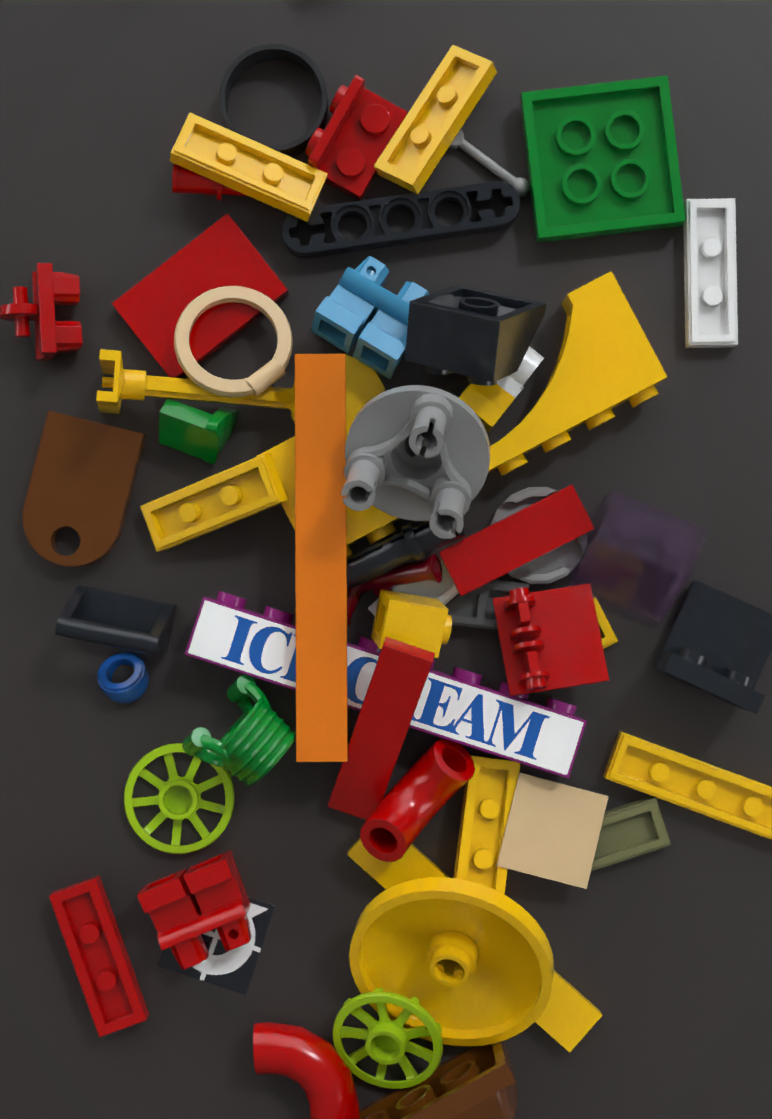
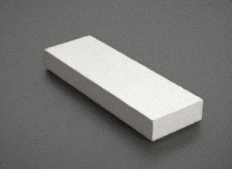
[683,198,738,348]

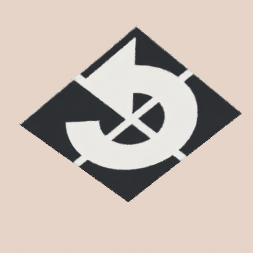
[158,897,275,995]

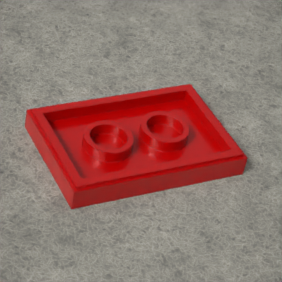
[112,213,289,378]

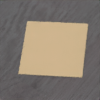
[496,772,609,889]

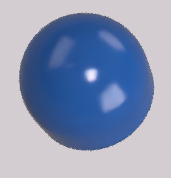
[97,652,149,704]

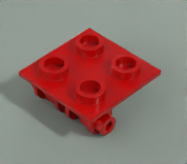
[492,583,609,697]

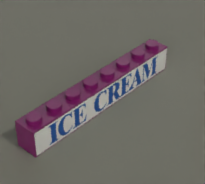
[185,591,587,779]

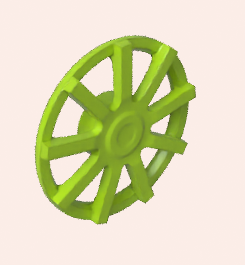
[124,743,235,854]
[332,988,443,1089]

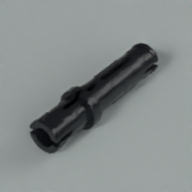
[347,521,467,590]

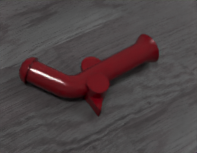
[347,554,442,627]

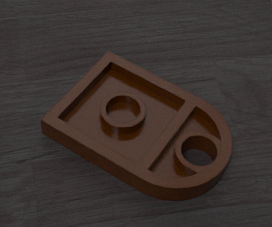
[22,410,146,567]

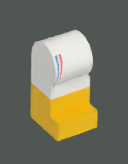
[459,347,544,432]

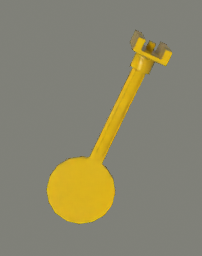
[96,349,385,440]

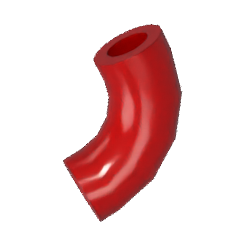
[360,739,475,862]
[253,1022,360,1119]

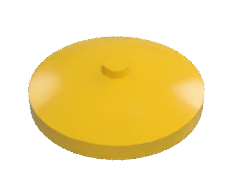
[349,877,554,1046]

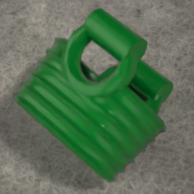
[182,674,296,787]

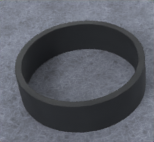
[219,44,329,157]

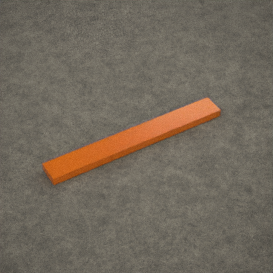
[295,354,348,762]

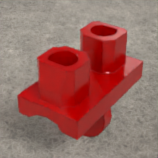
[0,263,83,361]

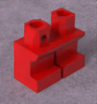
[137,850,252,970]

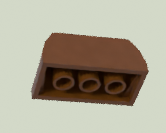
[359,1041,518,1119]

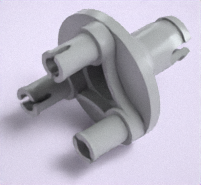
[341,385,490,539]

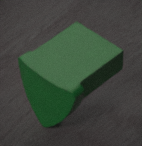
[159,398,239,465]

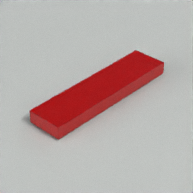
[327,637,435,820]

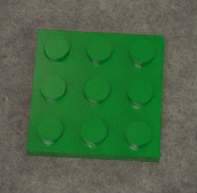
[520,75,686,243]

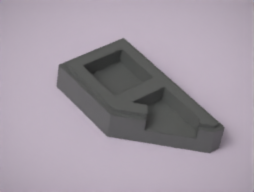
[446,580,529,630]

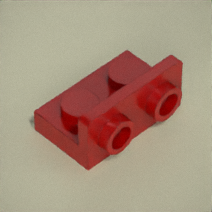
[305,74,408,201]

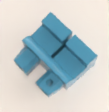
[311,256,429,379]

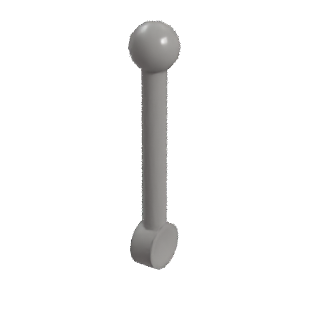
[449,129,530,197]

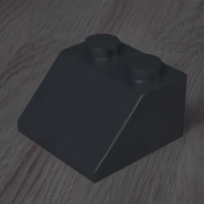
[405,285,547,386]

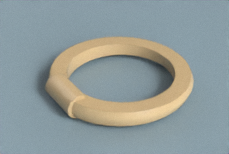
[174,286,293,397]

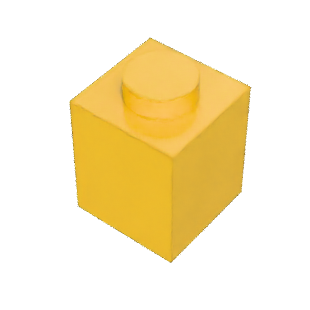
[371,589,452,658]

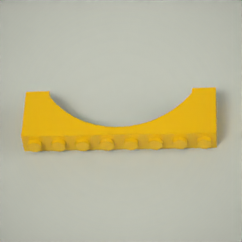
[256,271,667,557]

